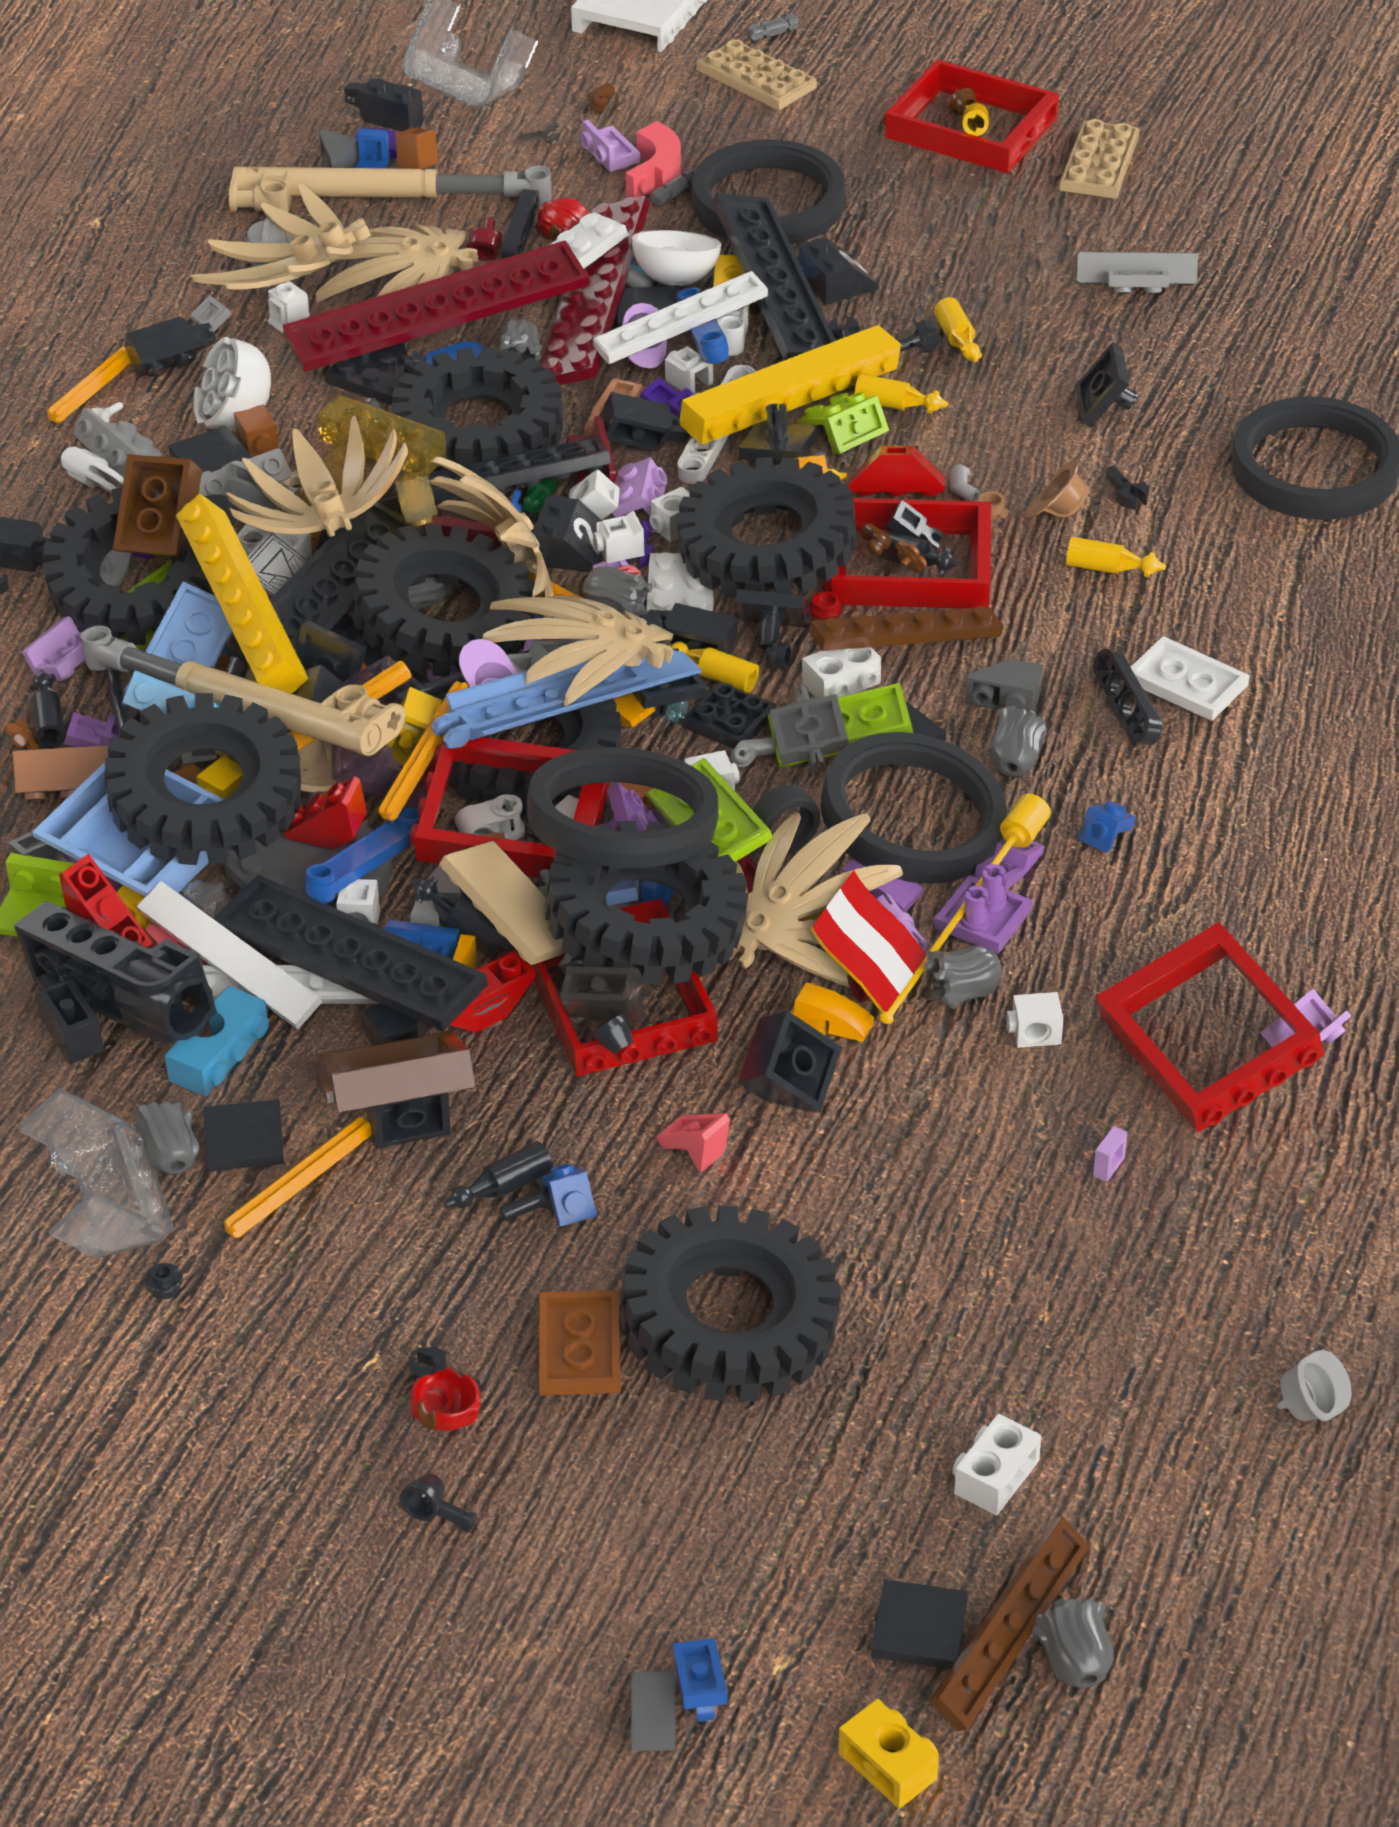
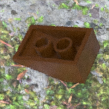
[113,454,202,557]

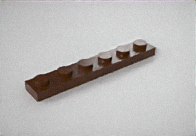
[809,606,1004,651]
[929,1516,1090,1731]

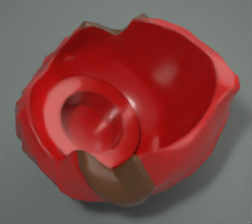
[535,198,589,241]
[410,1366,481,1431]

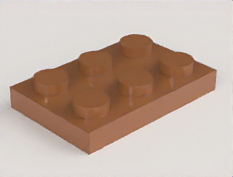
[539,1290,621,1395]

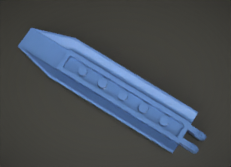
[431,650,702,749]

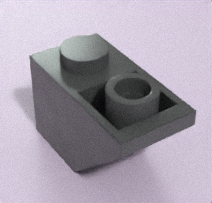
[966,659,1043,712]

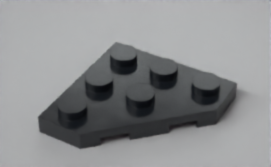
[325,343,408,406]

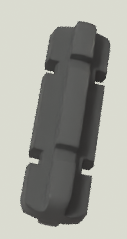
[747,14,799,42]
[650,169,694,206]

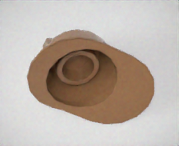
[1023,460,1090,520]

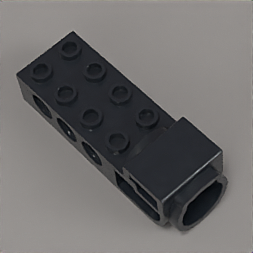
[14,901,217,1043]

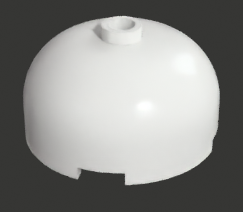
[193,337,271,432]

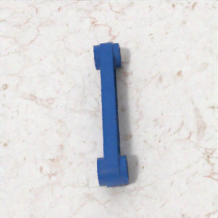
[677,287,729,364]
[304,807,420,903]

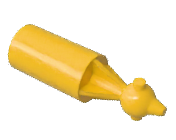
[963,103,989,136]
[934,297,982,362]
[855,374,949,414]
[1066,537,1166,577]
[669,642,759,693]

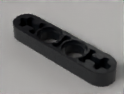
[501,189,540,259]
[1093,648,1162,746]

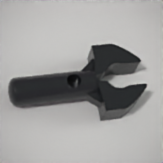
[828,316,860,339]
[897,320,942,353]
[1106,466,1149,509]
[499,1178,554,1221]
[408,1347,481,1390]

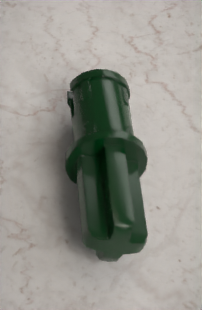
[522,477,557,515]

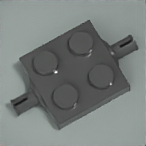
[770,684,849,772]

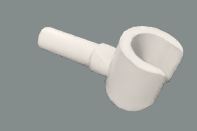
[91,402,123,422]

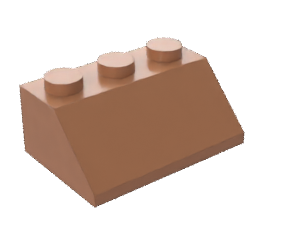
[13,745,109,800]

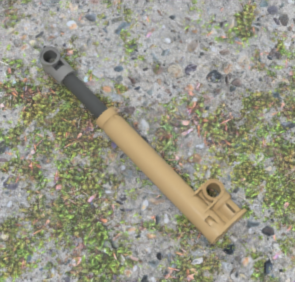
[229,165,552,214]
[80,626,405,756]

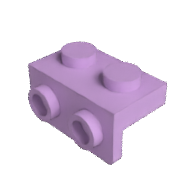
[580,120,640,172]
[612,457,667,518]
[23,616,86,681]
[1260,989,1351,1047]

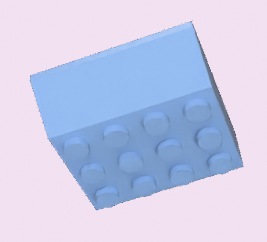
[33,762,224,897]

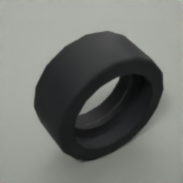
[753,785,821,854]

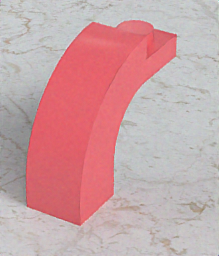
[625,121,681,198]

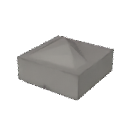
[189,295,232,332]

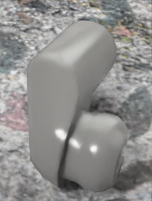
[625,269,653,288]
[948,464,980,501]
[730,737,775,768]

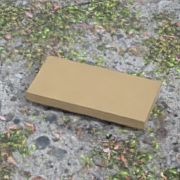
[697,40,817,110]
[1060,119,1140,199]
[439,841,567,965]

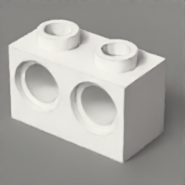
[802,647,881,698]
[952,1413,1041,1516]

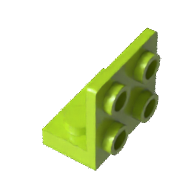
[796,392,889,454]
[0,853,74,937]

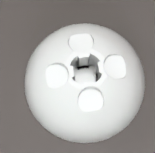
[632,230,721,286]

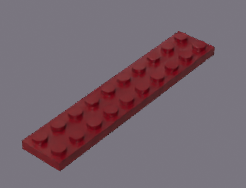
[541,195,650,385]
[282,240,589,372]

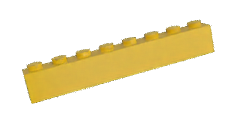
[679,325,901,445]
[176,493,309,694]

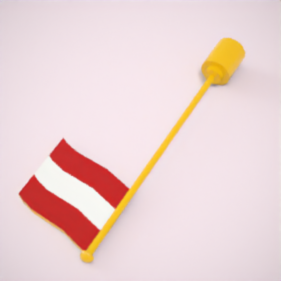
[811,794,1051,1024]

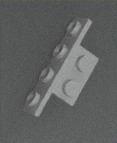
[1077,252,1198,292]
[74,408,163,478]
[199,448,292,497]

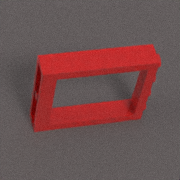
[883,59,1059,173]
[825,498,991,609]
[410,737,611,878]
[528,898,718,1077]
[1095,922,1324,1133]

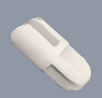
[61,447,124,493]

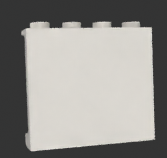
[571,0,707,52]

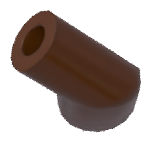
[588,82,615,112]
[861,524,891,556]

